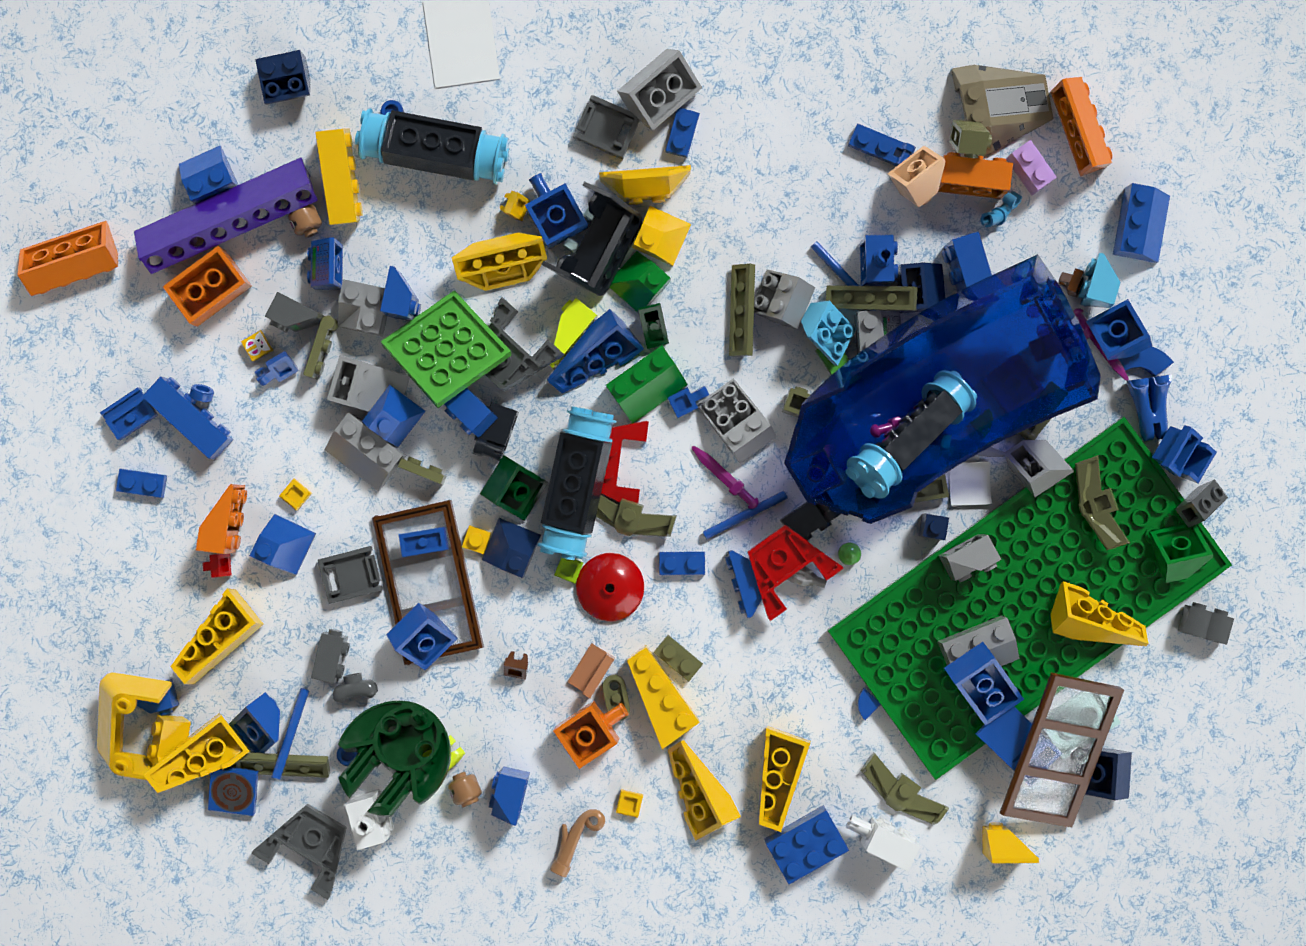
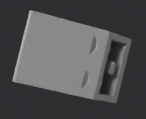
[327,355,410,412]
[697,378,777,463]

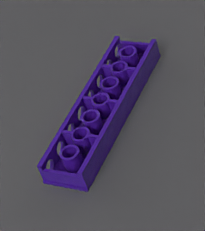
[134,157,318,274]

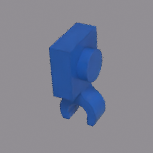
[255,351,299,386]
[667,386,709,418]

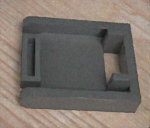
[573,95,640,160]
[318,546,383,604]

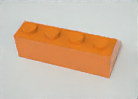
[1050,77,1113,176]
[17,221,118,296]

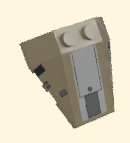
[951,65,1054,156]

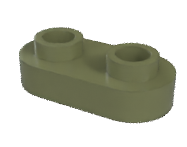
[603,674,630,721]

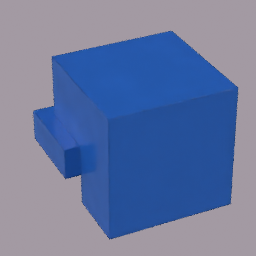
[1152,425,1217,484]

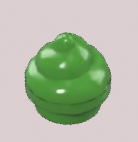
[838,542,861,565]

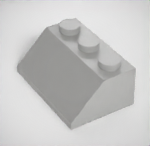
[617,49,702,131]
[324,412,407,491]
[937,616,1019,666]

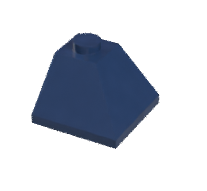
[482,518,541,578]

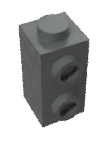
[1175,479,1228,528]
[311,629,350,683]

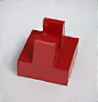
[202,554,232,578]

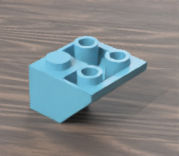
[1078,253,1121,308]
[801,301,856,366]

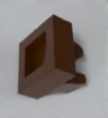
[1059,268,1085,298]
[504,651,528,680]

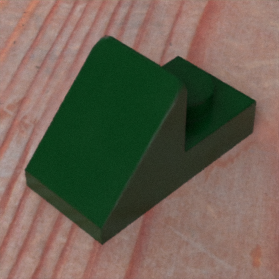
[638,303,669,349]

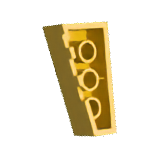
[315,128,363,225]
[170,588,264,684]
[627,645,700,749]
[759,726,811,832]

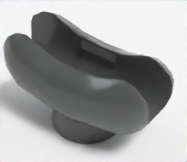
[333,673,378,703]

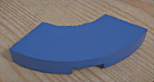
[1118,346,1174,376]

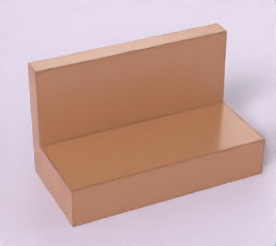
[568,643,615,698]

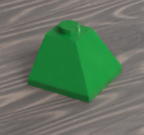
[609,251,671,314]
[1150,524,1213,583]

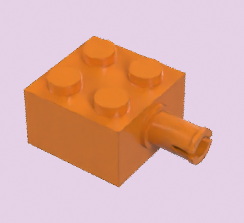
[553,701,629,769]

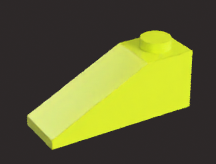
[550,298,598,369]

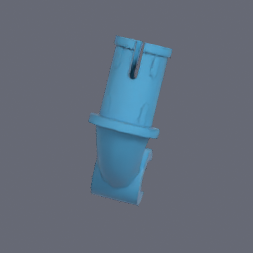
[980,190,1022,228]

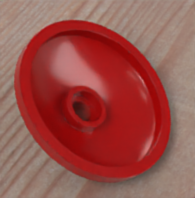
[576,553,644,621]

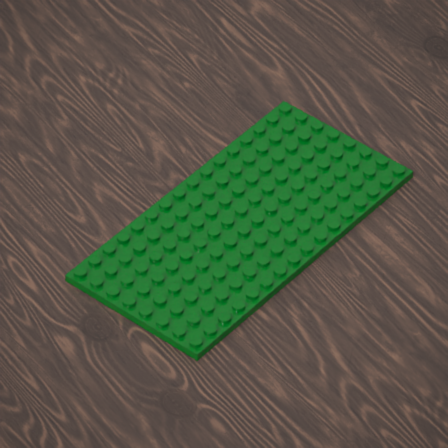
[827,416,1232,780]

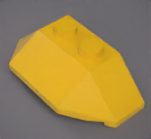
[599,165,691,205]
[452,233,547,291]

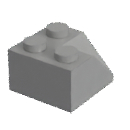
[338,279,387,337]
[938,534,1001,582]

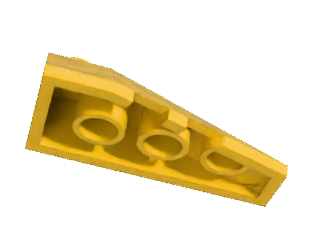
[1051,581,1149,646]
[143,712,250,793]
[667,740,741,841]

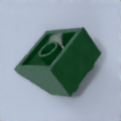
[480,455,548,521]

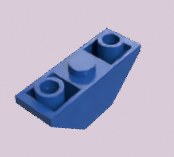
[725,550,762,618]

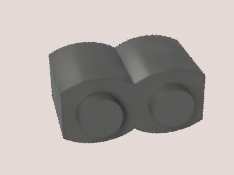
[1178,602,1234,645]

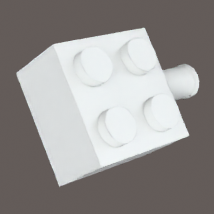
[345,789,394,850]
[846,814,921,872]

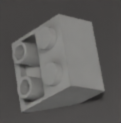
[754,269,816,329]
[1004,440,1073,497]

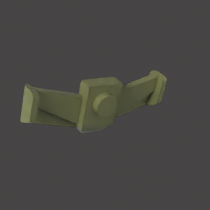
[1075,456,1130,550]
[596,495,677,537]
[860,752,949,825]

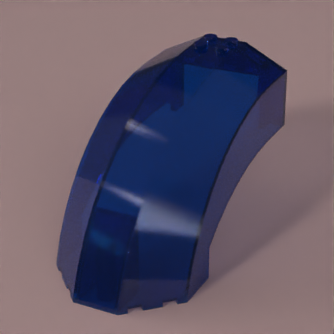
[784,254,1101,524]

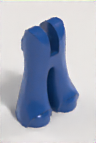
[1126,375,1172,442]

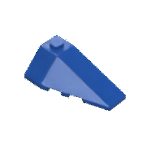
[547,309,644,393]

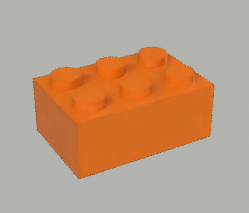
[938,152,1013,199]
[163,246,252,327]

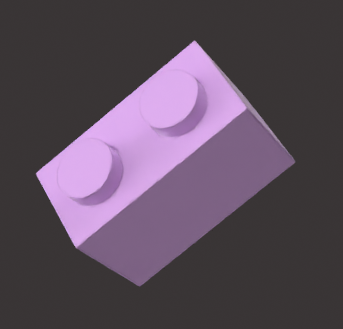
[1006,140,1057,195]

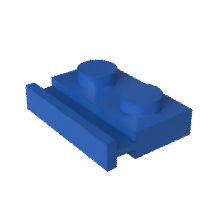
[100,387,158,441]

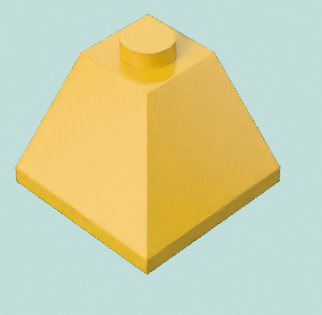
[632,206,691,266]
[982,822,1039,863]

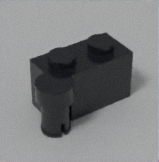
[473,402,519,461]
[780,491,842,541]

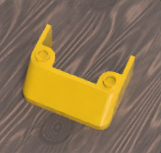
[97,672,172,780]

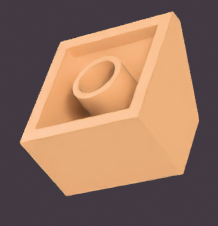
[887,146,946,207]

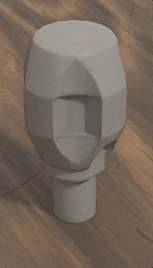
[787,567,827,588]

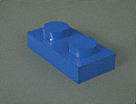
[666,108,700,158]
[116,469,167,498]
[398,527,449,557]
[659,551,705,575]

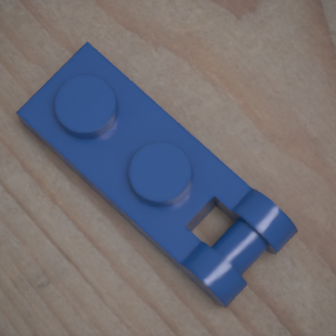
[848,123,916,166]

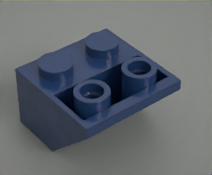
[255,50,310,105]
[897,262,947,314]

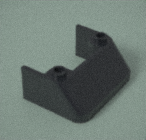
[541,181,642,296]

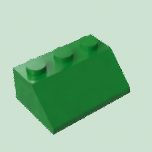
[606,345,688,423]

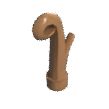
[550,809,605,877]

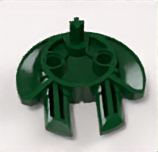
[338,701,451,817]

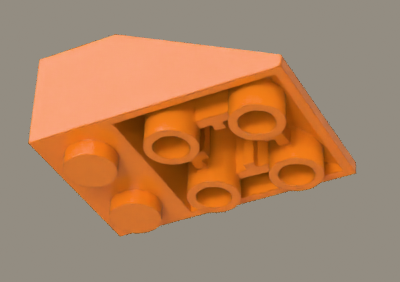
[196,484,247,554]

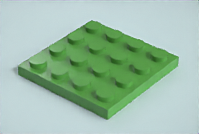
[381,290,512,408]

